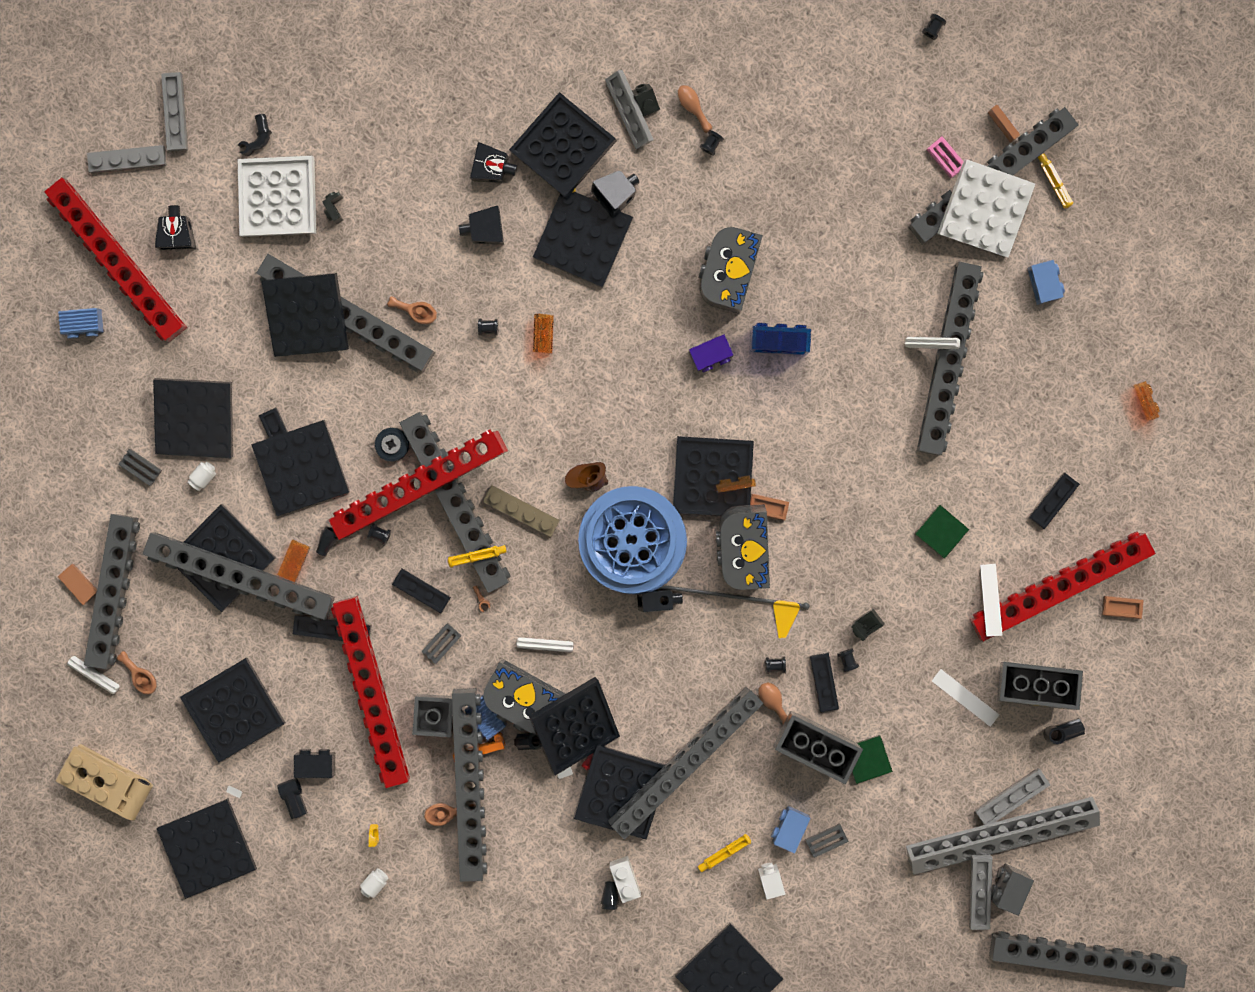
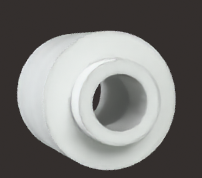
[188,462,216,491]
[360,868,388,898]

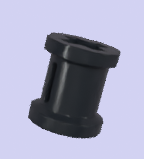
[922,14,946,40]
[700,130,724,156]
[478,318,499,336]
[367,523,391,546]
[837,648,859,672]
[765,656,786,674]

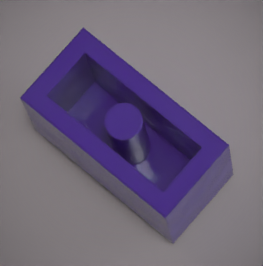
[689,334,733,373]

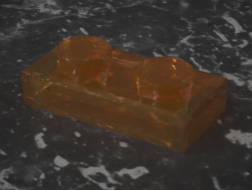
[533,313,554,354]
[1134,381,1160,421]
[716,475,756,493]
[277,539,311,582]

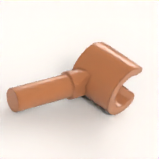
[473,585,490,612]

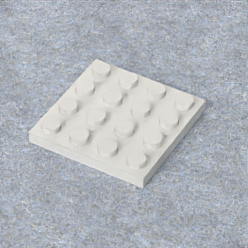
[238,156,316,237]
[937,159,1035,258]

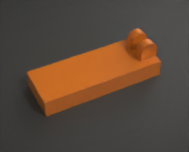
[453,732,506,762]

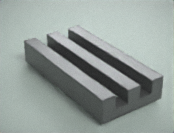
[118,449,162,486]
[422,623,462,664]
[805,823,849,858]

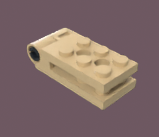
[56,744,153,820]

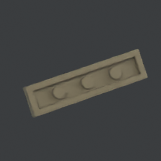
[483,485,560,537]

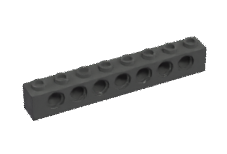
[84,514,140,669]

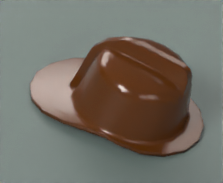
[565,462,609,492]

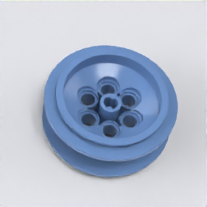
[578,486,687,594]

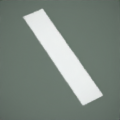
[980,564,1002,636]
[932,669,999,727]

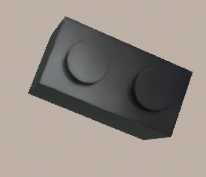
[294,749,335,778]

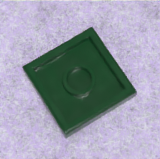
[915,505,970,559]
[852,735,893,784]

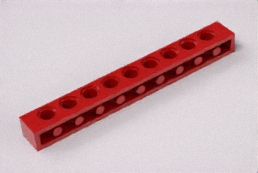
[44,177,188,342]
[328,429,508,540]
[970,531,1156,642]
[331,595,410,788]

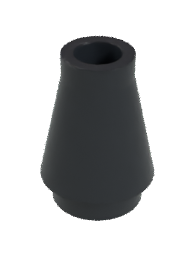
[316,526,338,556]
[600,881,619,910]

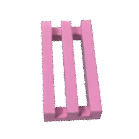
[927,137,963,179]

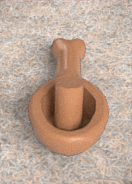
[678,85,712,133]
[387,296,437,324]
[117,651,157,695]
[758,682,787,724]
[424,803,476,826]

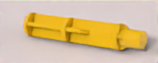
[1038,153,1074,209]
[447,545,507,568]
[698,834,751,873]

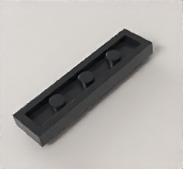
[292,615,372,642]

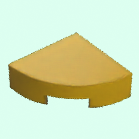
[369,824,379,847]

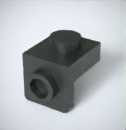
[632,84,660,117]
[322,192,343,224]
[851,609,885,641]

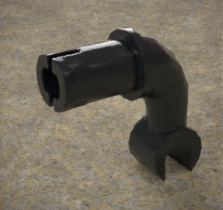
[238,114,272,156]

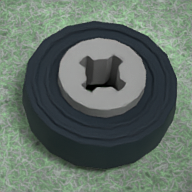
[375,427,409,462]

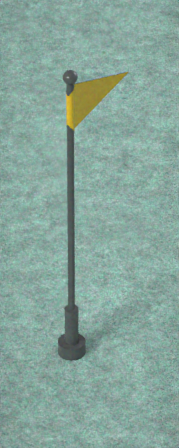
[656,585,810,638]

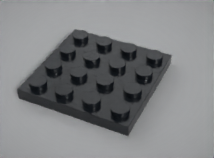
[509,92,617,199]
[533,192,633,288]
[261,273,349,357]
[153,378,233,458]
[251,420,350,516]
[673,436,754,516]
[177,504,276,612]
[180,658,286,763]
[529,677,620,776]
[573,744,666,840]
[156,798,257,899]
[675,923,783,992]

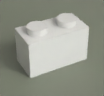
[610,856,641,903]
[758,863,785,899]

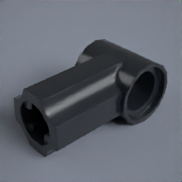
[1043,718,1085,745]
[514,733,542,751]
[277,778,308,819]

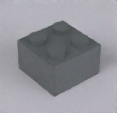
[412,694,454,737]
[991,863,1034,916]

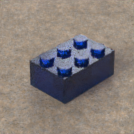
[749,323,811,355]

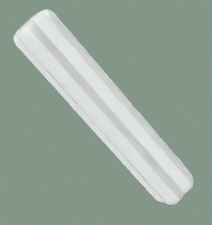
[905,337,960,349]
[517,637,573,652]
[67,656,120,694]

